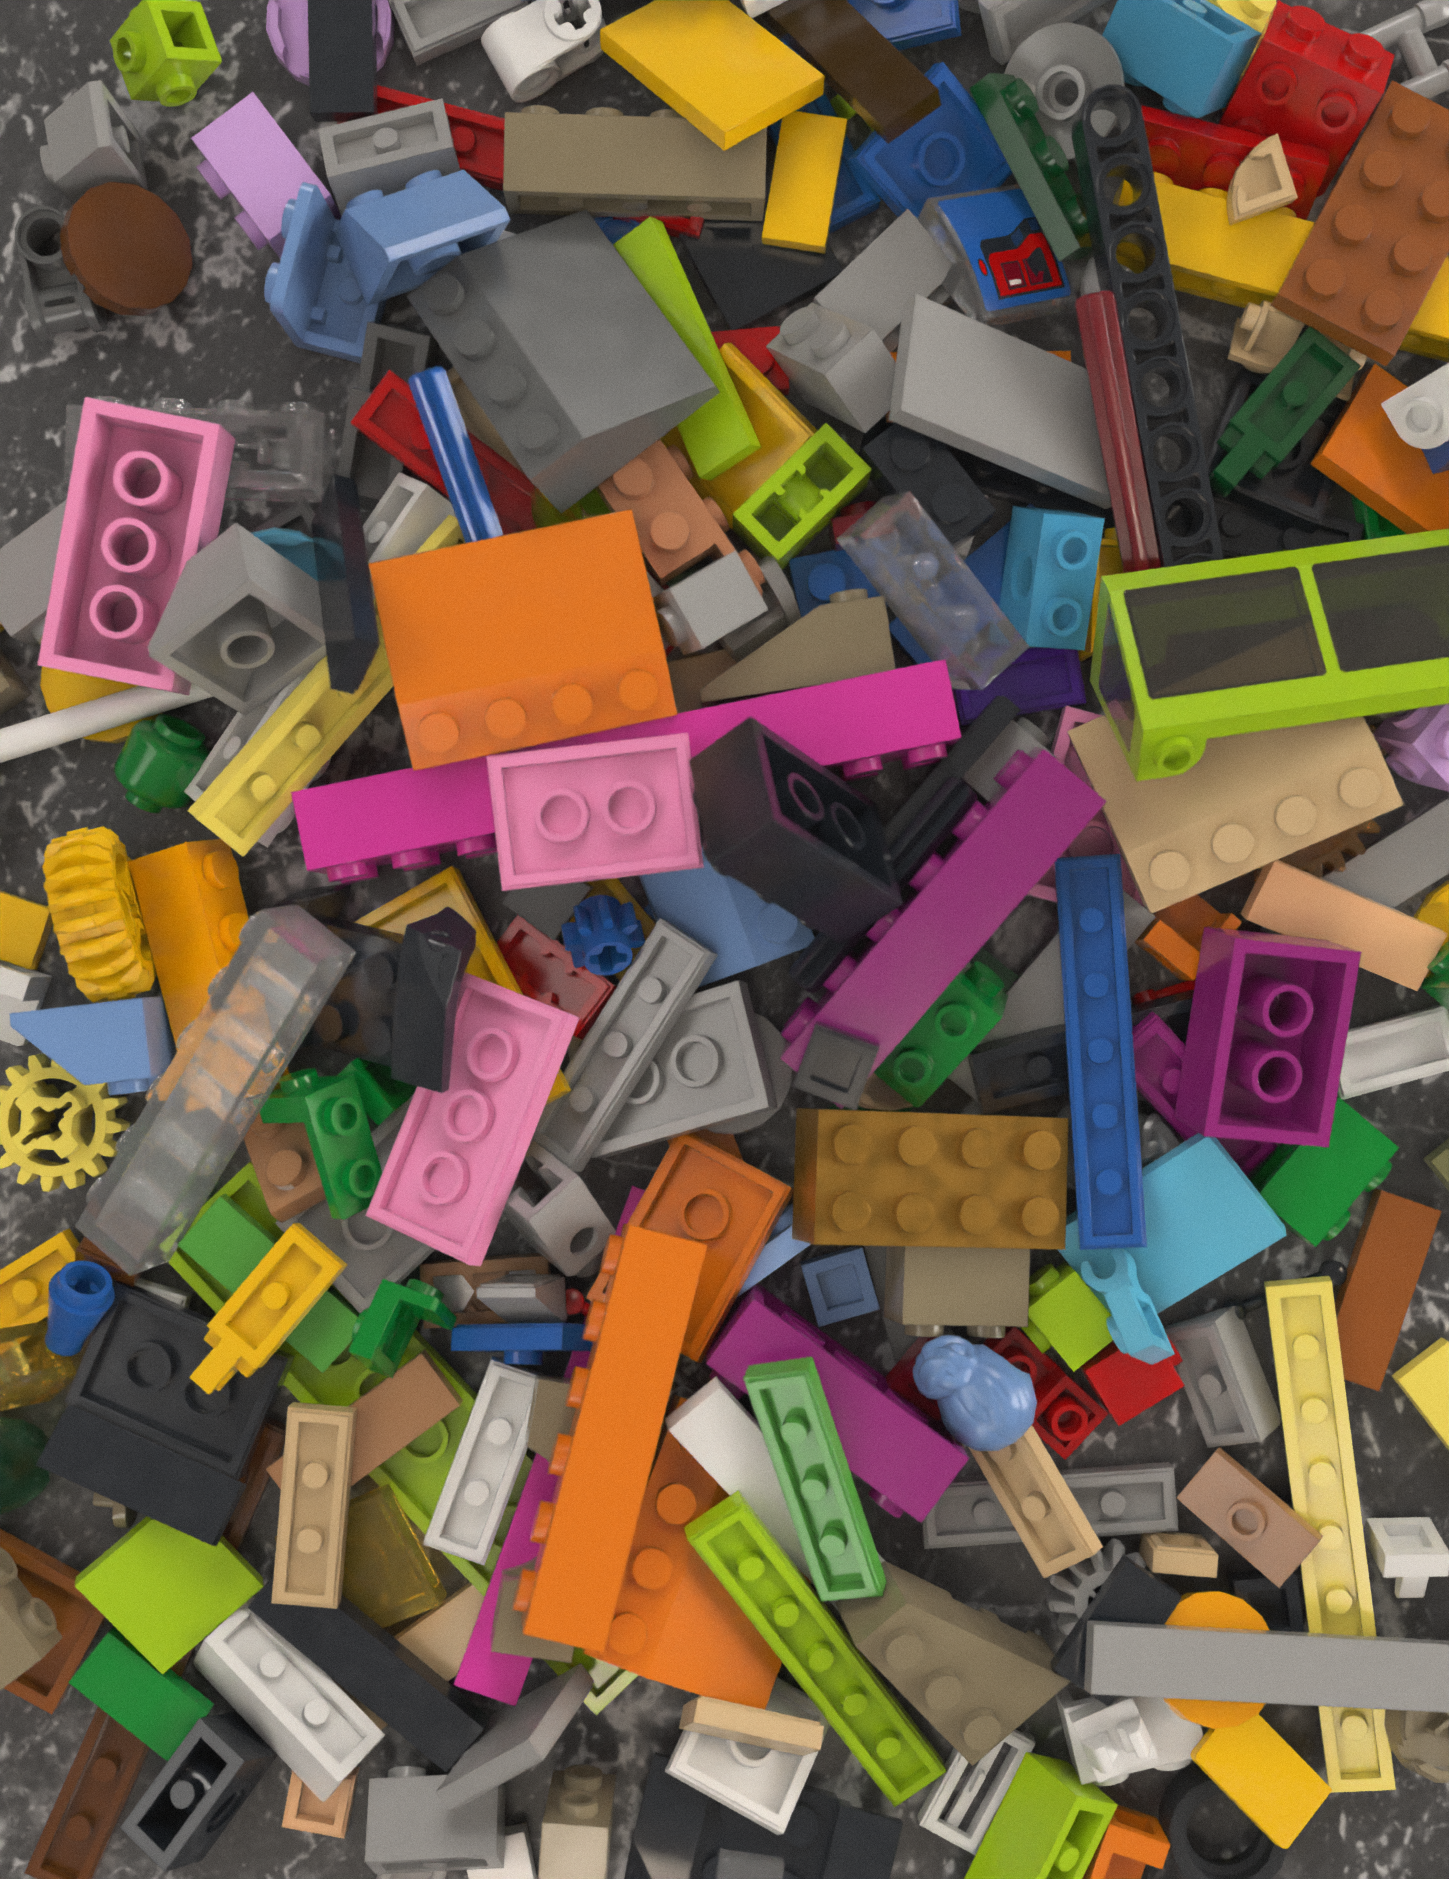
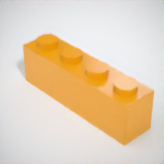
[128,839,289,1111]

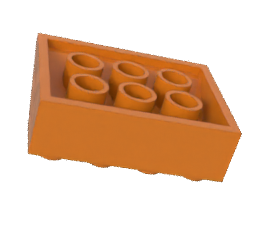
[369,509,677,771]
[583,1395,811,1710]

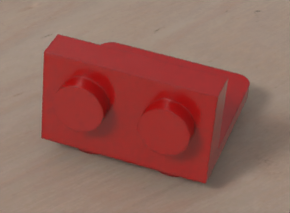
[1218,1,1395,197]

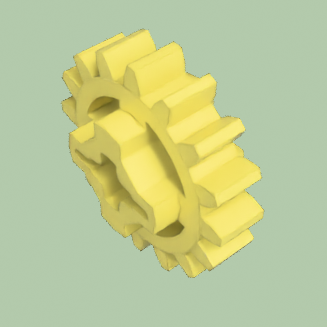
[0,1053,130,1192]

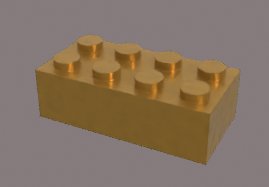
[792,1108,1069,1250]

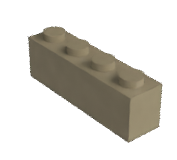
[503,105,767,221]

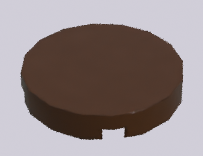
[60,181,193,316]

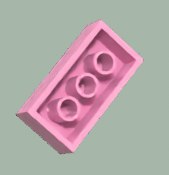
[38,397,235,696]

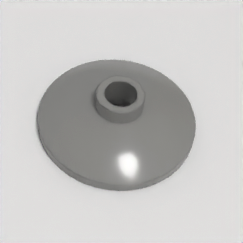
[1004,23,1125,160]

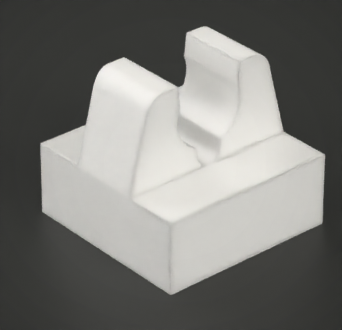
[1364,1517,1449,1598]
[1068,1696,1158,1784]

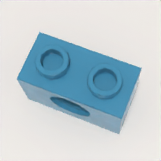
[995,506,1104,650]

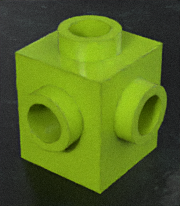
[109,0,222,107]

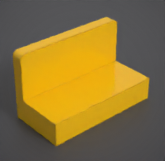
[1191,1714,1332,1849]

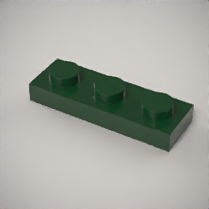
[969,73,1093,262]

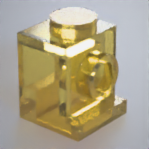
[0,1321,77,1411]

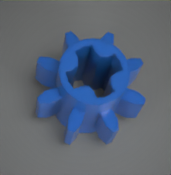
[561,895,645,975]

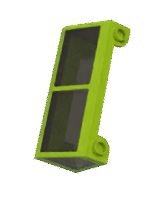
[1090,528,1449,782]

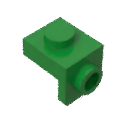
[348,1279,457,1378]

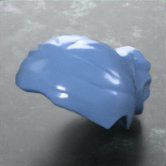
[913,1335,1037,1451]

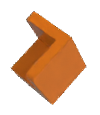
[1134,894,1242,981]
[1082,1805,1170,1879]

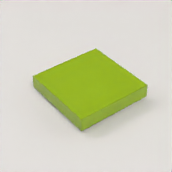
[75,1516,264,1675]

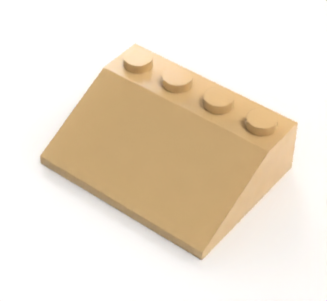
[1067,622,1404,914]

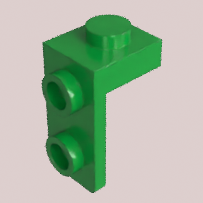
[873,961,1009,1107]
[256,1068,382,1220]

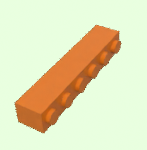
[512,1223,707,1653]

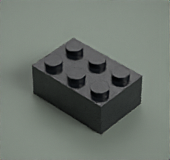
[689,716,903,944]

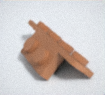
[595,439,765,597]

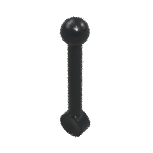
[1222,1259,1347,1320]

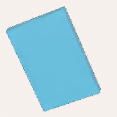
[1057,1133,1287,1316]

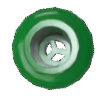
[114,714,210,813]

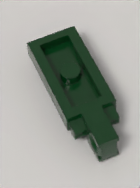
[1209,326,1361,498]

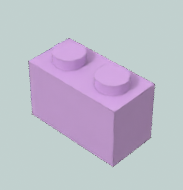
[191,92,342,260]

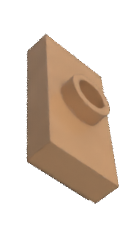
[1177,1447,1323,1588]

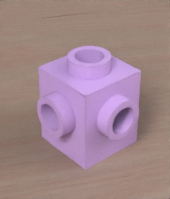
[1373,704,1449,792]

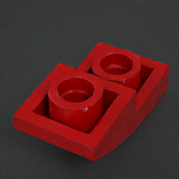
[983,1326,1108,1460]

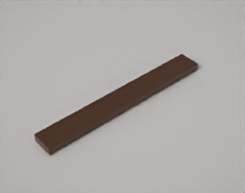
[24,1417,286,1879]

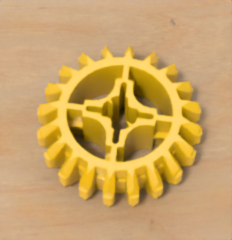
[42,826,157,1003]

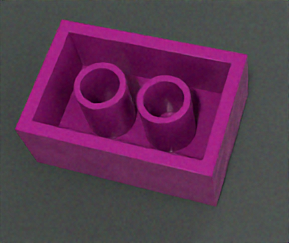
[1174,926,1361,1147]

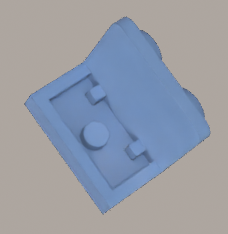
[264,182,387,363]

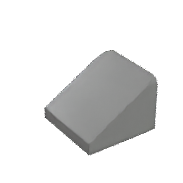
[476,1274,567,1324]

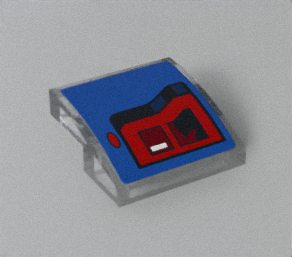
[918,184,1077,327]

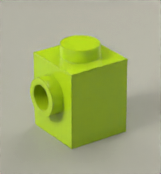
[1021,1261,1113,1372]

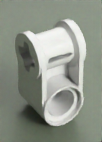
[481,0,606,102]

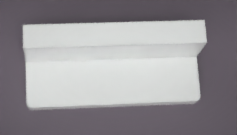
[193,1596,385,1802]

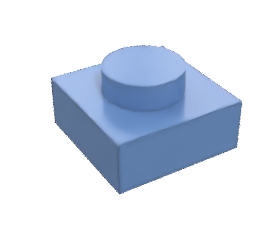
[800,1245,880,1327]

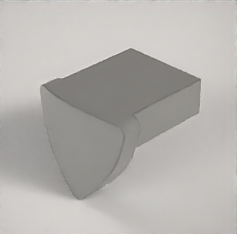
[717,556,801,663]

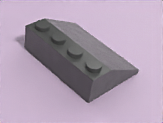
[407,209,720,514]

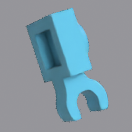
[1081,1248,1175,1365]

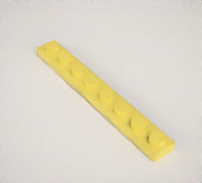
[1264,1276,1396,1793]

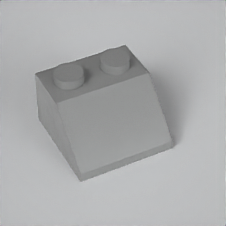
[148,523,327,716]

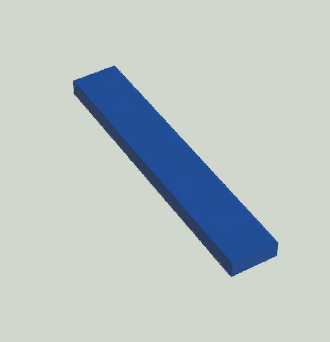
[1054,854,1147,1250]

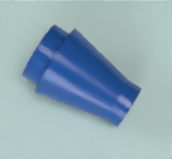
[45,1261,115,1356]

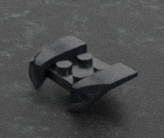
[256,884,476,1093]
[624,1752,903,1879]

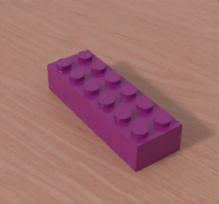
[780,747,1107,1110]

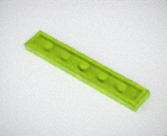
[684,1490,947,1807]

